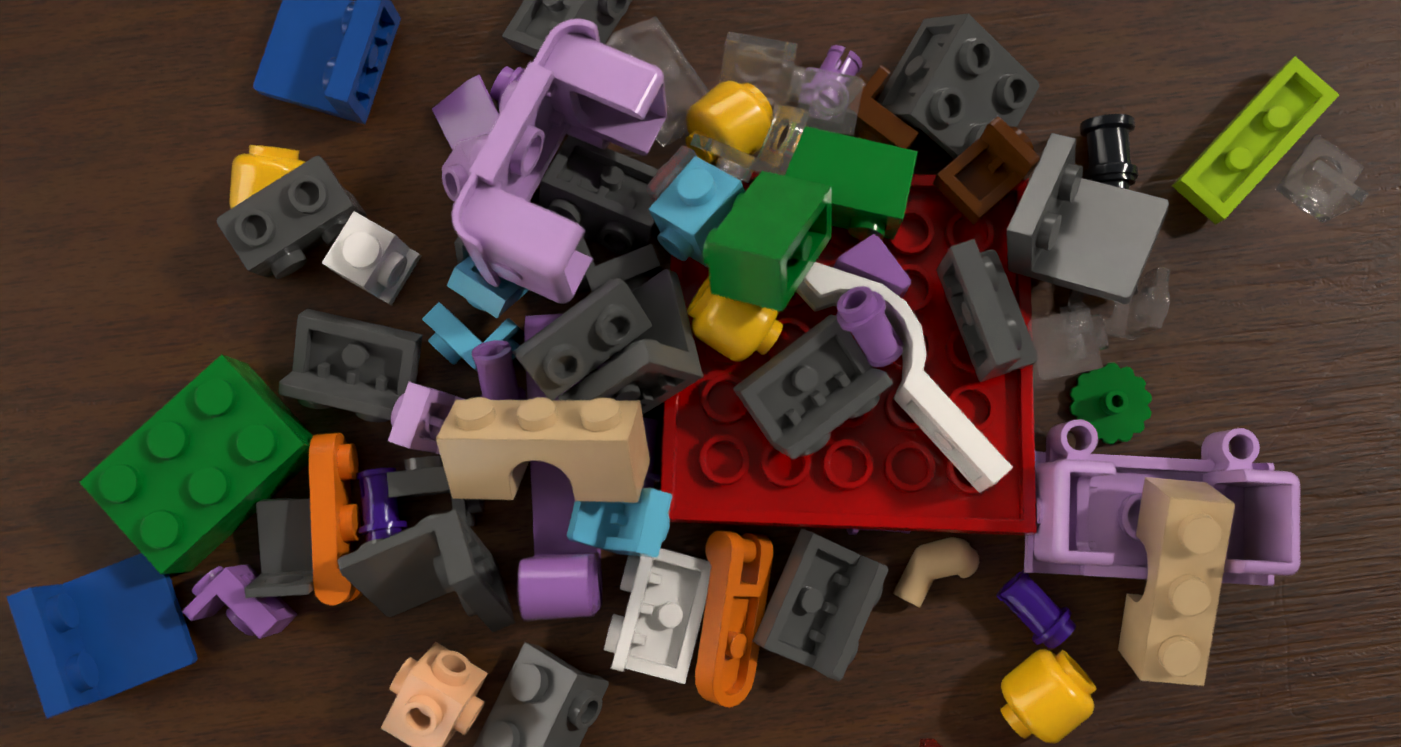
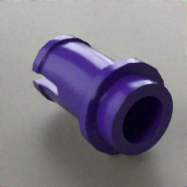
[356,468,408,542]
[996,570,1076,650]

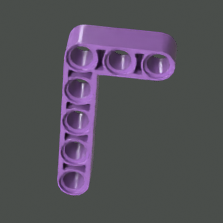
[519,314,603,620]

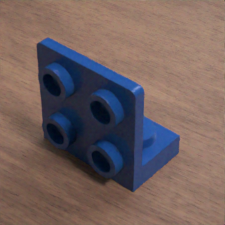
[253,0,401,125]
[7,553,198,718]

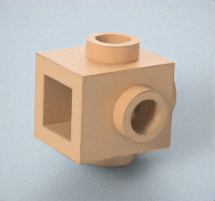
[381,642,488,747]

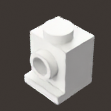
[322,211,421,305]

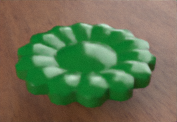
[1069,362,1152,445]

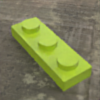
[1172,56,1339,225]

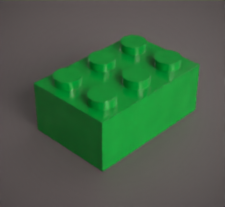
[79,354,313,575]

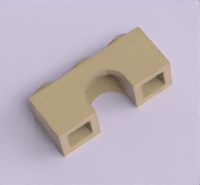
[436,397,650,503]
[1118,477,1235,686]

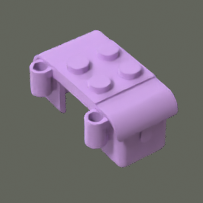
[452,19,667,303]
[1024,419,1300,586]

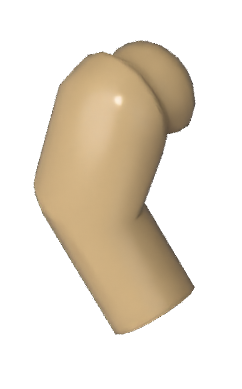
[893,537,979,608]

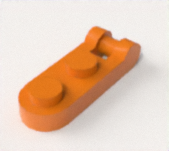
[309,432,363,605]
[695,531,773,708]

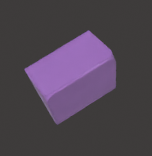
[432,75,500,151]
[833,234,911,299]

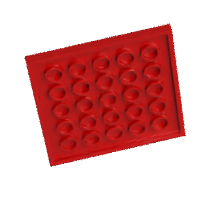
[661,165,1037,535]

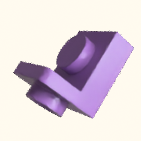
[182,564,298,639]

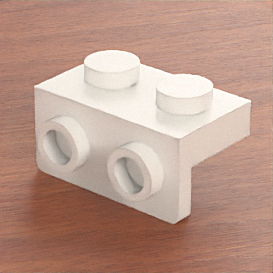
[604,548,712,684]

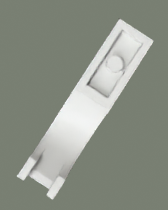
[796,262,1013,493]

